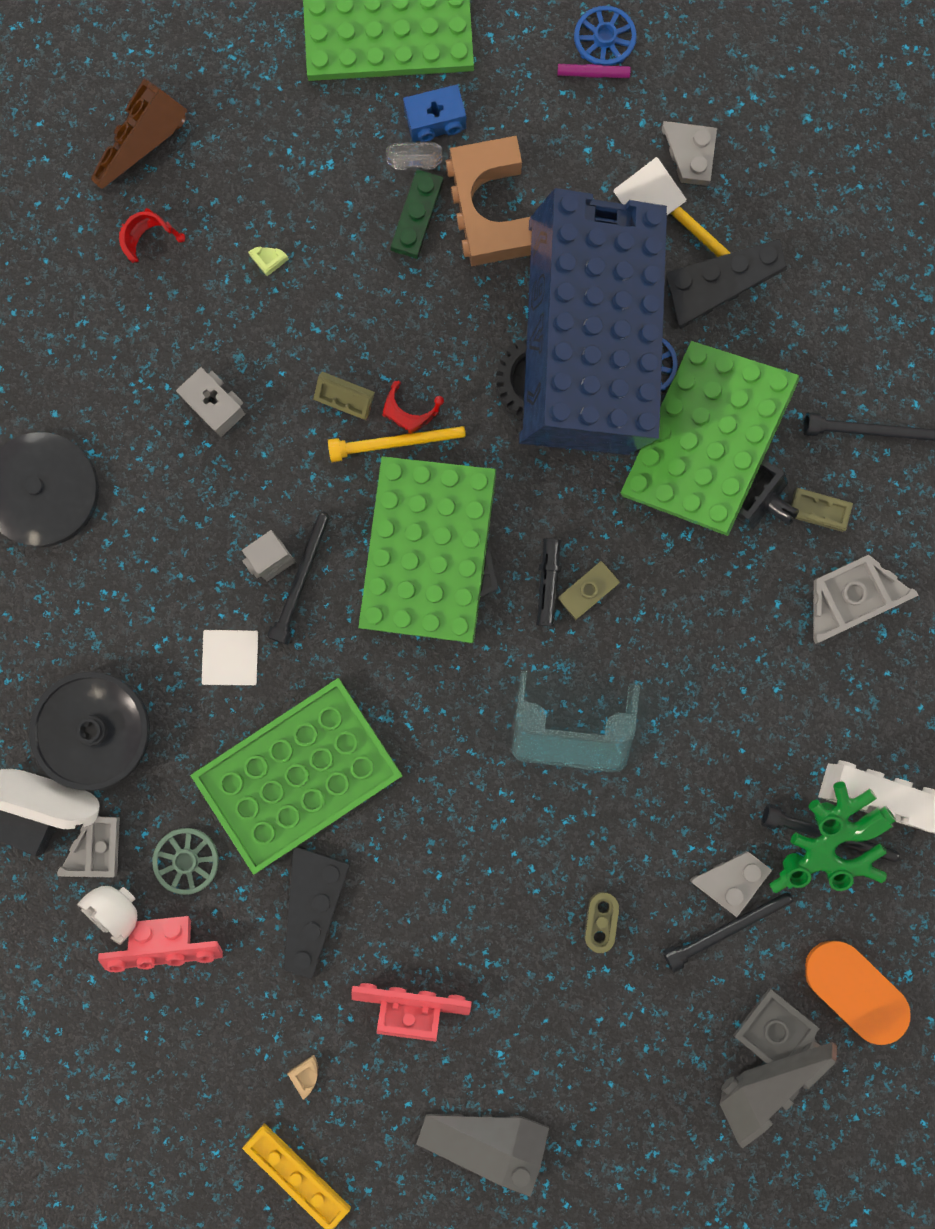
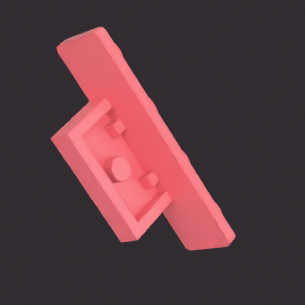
[98,916,223,973]
[352,983,472,1042]

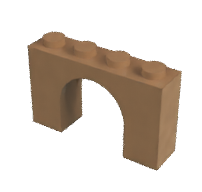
[445,136,532,266]

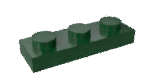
[391,169,444,259]

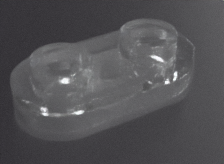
[386,142,443,170]

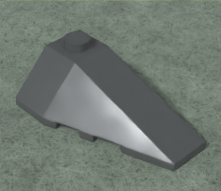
[720,1042,837,1148]
[416,1114,549,1197]

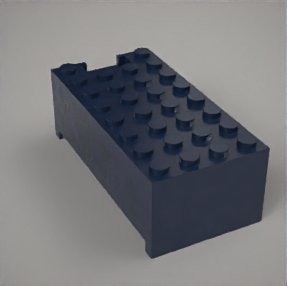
[519,188,667,455]

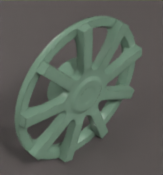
[152,828,219,895]

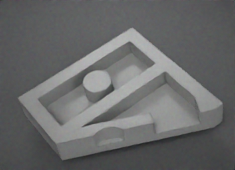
[662,121,717,186]
[57,816,120,877]

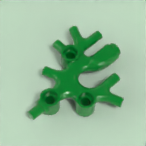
[769,781,896,894]

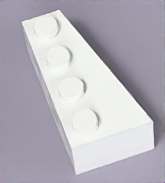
[818,760,935,834]

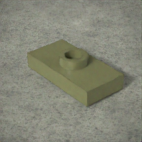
[313,372,375,420]
[791,488,853,532]
[557,561,620,621]

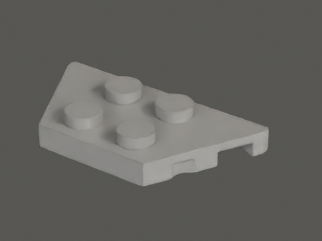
[813,555,919,644]

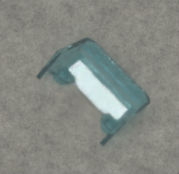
[511,671,640,772]

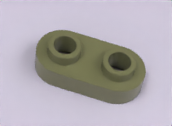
[584,892,619,953]

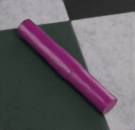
[557,64,630,78]

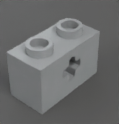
[176,367,245,437]
[242,530,295,582]

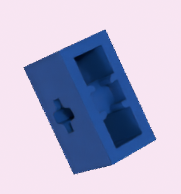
[403,84,466,142]

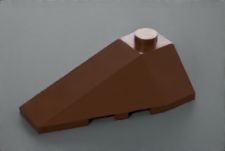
[91,78,188,189]

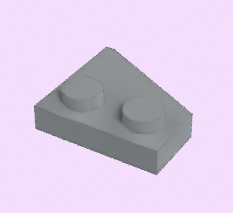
[690,851,772,917]

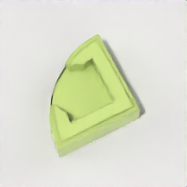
[248,247,289,276]

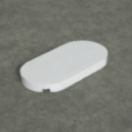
[0,769,100,829]

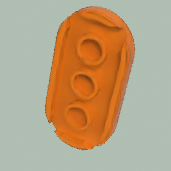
[805,941,911,1045]

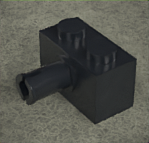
[736,459,799,530]

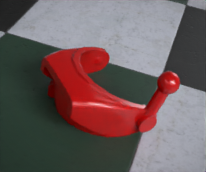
[119,208,185,263]
[382,380,444,434]

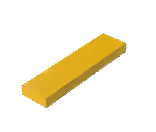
[242,1123,351,1229]

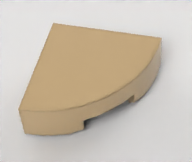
[287,1055,318,1099]

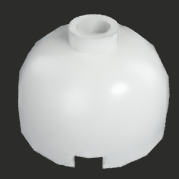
[77,886,138,945]

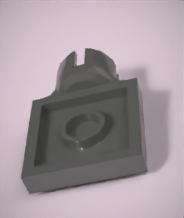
[733,988,821,1063]

